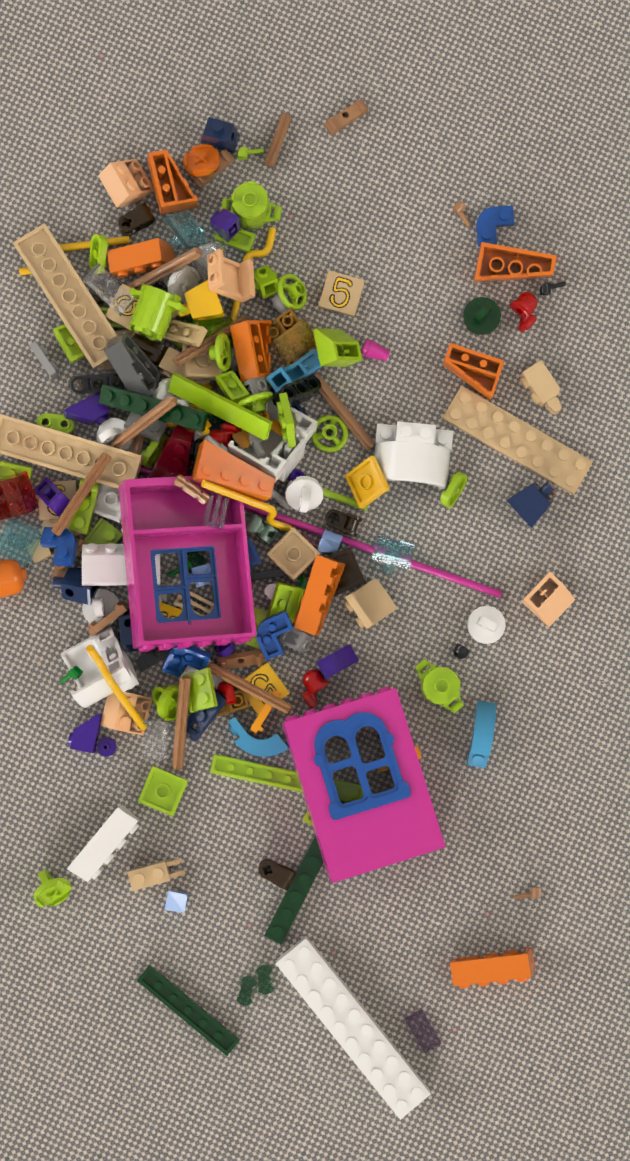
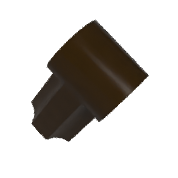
[132,333,168,366]

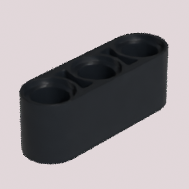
[68,373,125,394]
[272,375,322,407]

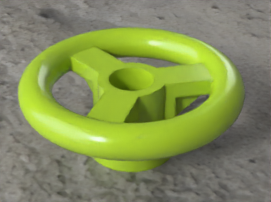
[277,273,307,310]
[209,333,232,372]
[238,391,273,415]
[311,415,349,452]

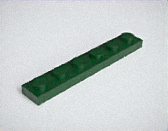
[99,384,209,431]
[264,835,324,944]
[137,964,240,1056]

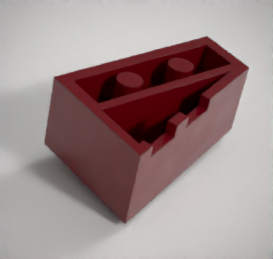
[148,425,196,478]

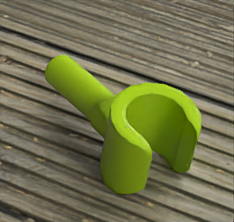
[237,147,264,160]

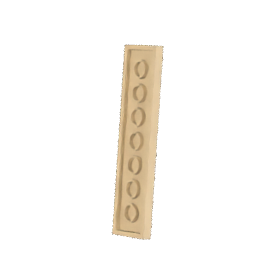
[13,223,117,370]
[442,385,593,495]
[0,414,144,489]

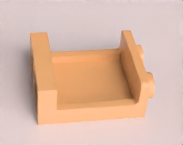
[207,249,255,303]

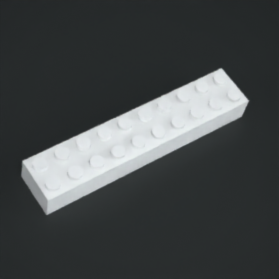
[275,936,431,1120]

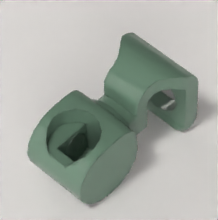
[245,512,278,545]

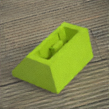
[313,328,362,367]

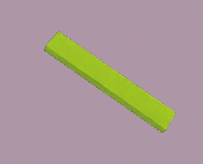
[168,373,273,441]

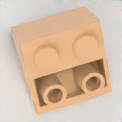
[99,159,154,208]
[521,572,575,627]
[100,691,152,735]

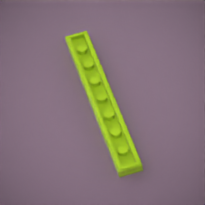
[210,754,363,802]

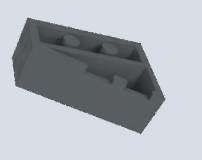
[104,331,161,396]

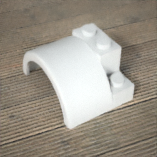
[228,398,317,483]
[374,421,453,489]
[61,626,139,708]

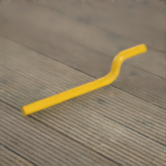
[228,227,276,325]
[19,236,130,276]
[201,480,292,532]
[86,645,147,730]

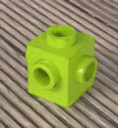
[254,265,279,299]

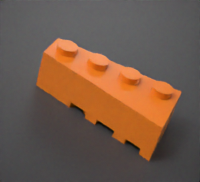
[473,242,557,283]
[191,439,275,502]
[294,554,346,636]
[450,947,535,989]

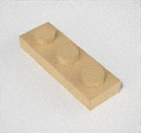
[163,319,208,347]

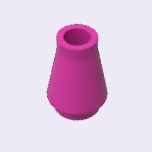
[361,339,390,362]

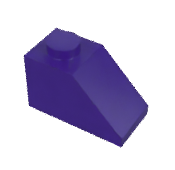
[210,208,241,243]
[64,392,110,426]
[33,477,70,517]
[316,644,359,679]
[68,714,102,753]

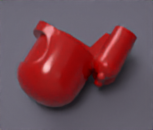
[510,292,538,332]
[208,422,242,450]
[302,669,330,709]

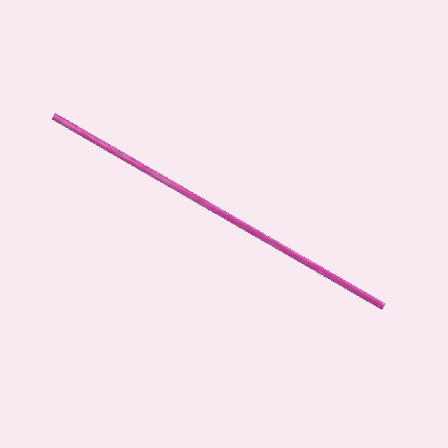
[139,465,502,598]

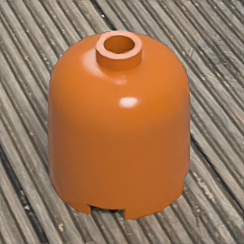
[0,559,28,599]

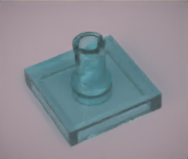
[164,212,211,250]
[0,516,43,568]
[371,535,414,575]

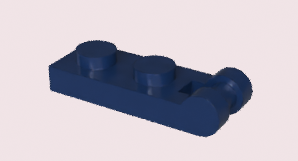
[186,688,227,741]

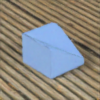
[318,530,343,553]
[191,564,212,588]
[164,889,188,913]

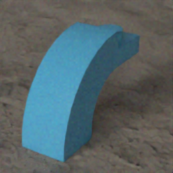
[266,349,322,392]
[467,700,496,768]
[228,717,289,757]

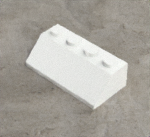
[82,543,160,586]
[67,805,140,882]

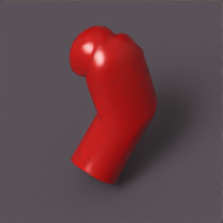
[217,681,236,704]

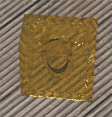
[273,318,317,366]

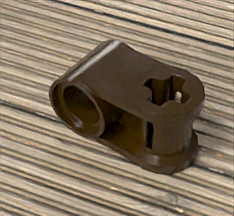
[118,203,156,236]
[324,509,362,537]
[258,859,296,891]

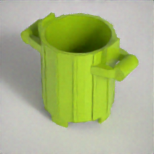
[221,181,282,230]
[129,284,187,341]
[414,658,464,714]

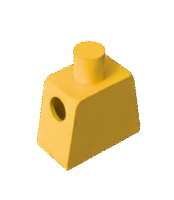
[178,280,225,322]

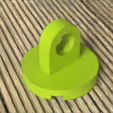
[152,683,179,721]
[33,869,72,908]

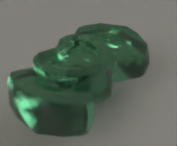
[186,551,204,566]
[256,964,274,995]
[236,976,257,1006]

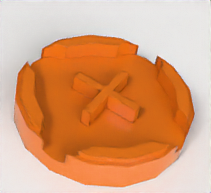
[183,144,221,177]

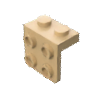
[344,579,396,630]

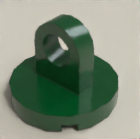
[463,297,501,335]

